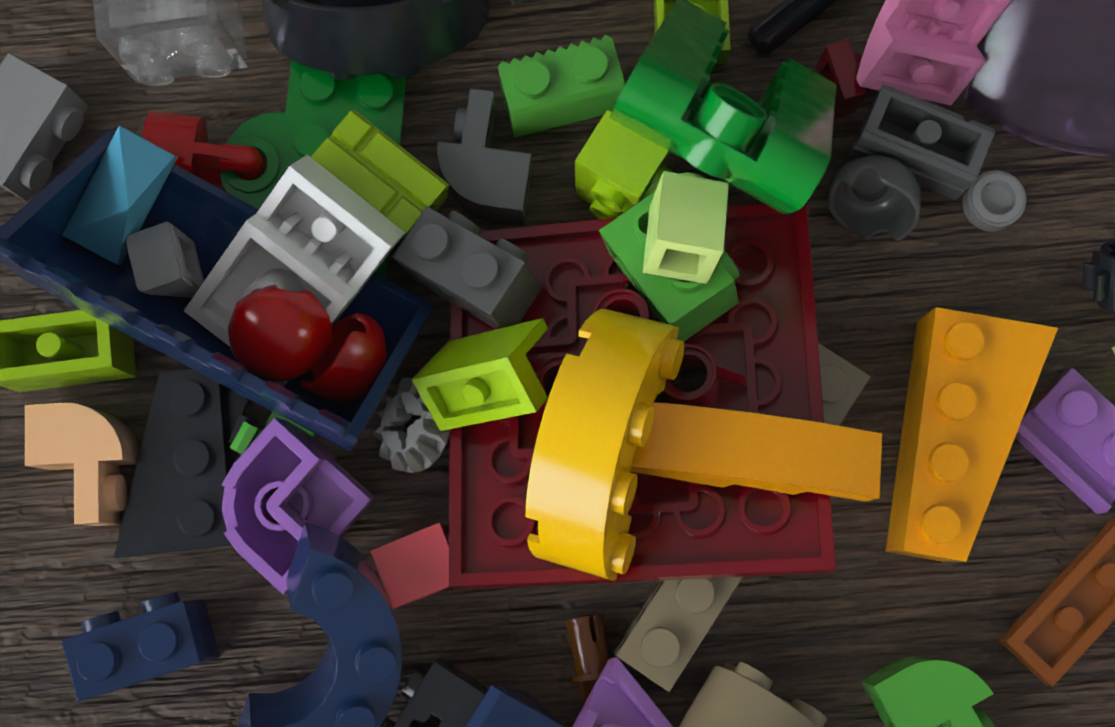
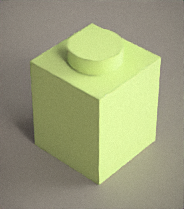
[643,171,729,284]

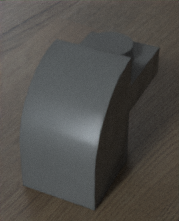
[437,88,533,226]

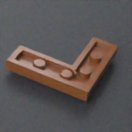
[999,516,1115,686]

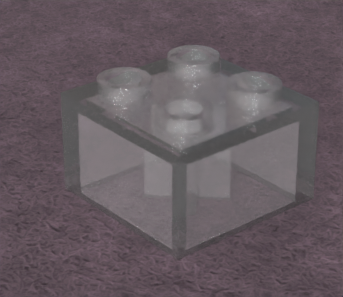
[93,0,248,86]

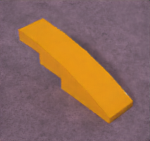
[630,402,882,502]

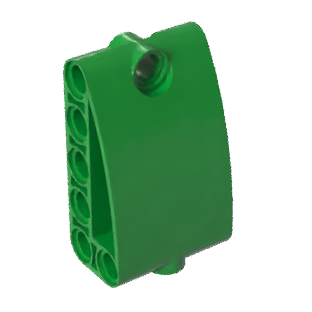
[610,0,836,214]

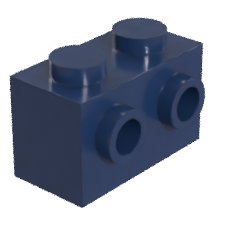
[61,592,220,702]

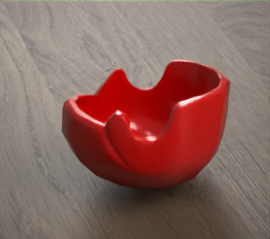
[228,284,333,381]
[298,313,387,404]

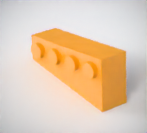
[885,307,1058,562]

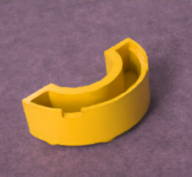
[525,309,684,581]

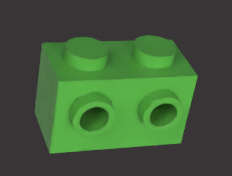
[599,192,740,341]

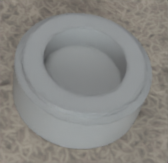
[962,170,1026,232]

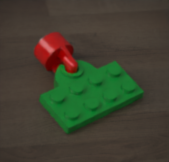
[137,60,407,279]

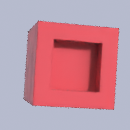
[370,522,449,609]

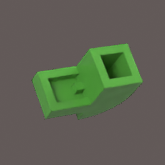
[860,656,995,727]

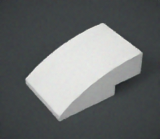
[184,154,405,386]

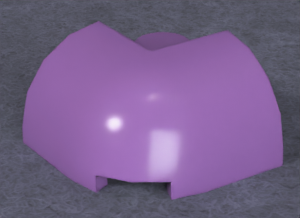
[221,418,375,594]

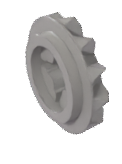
[373,377,451,473]

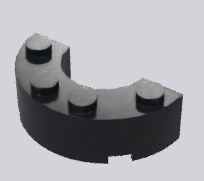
[261,0,490,80]

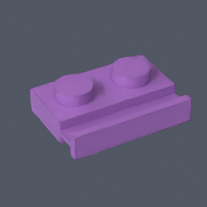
[1015,368,1115,514]

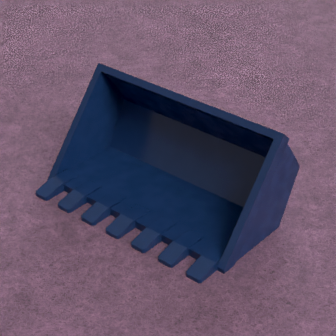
[0,129,434,452]

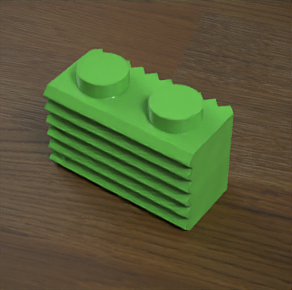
[498,34,625,138]

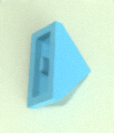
[62,126,178,265]

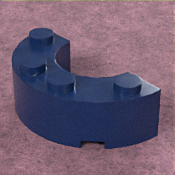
[238,522,402,727]

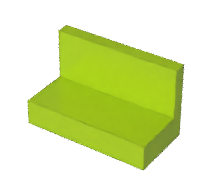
[411,318,548,431]

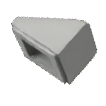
[126,222,204,298]

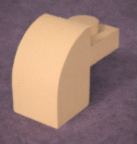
[25,403,140,526]

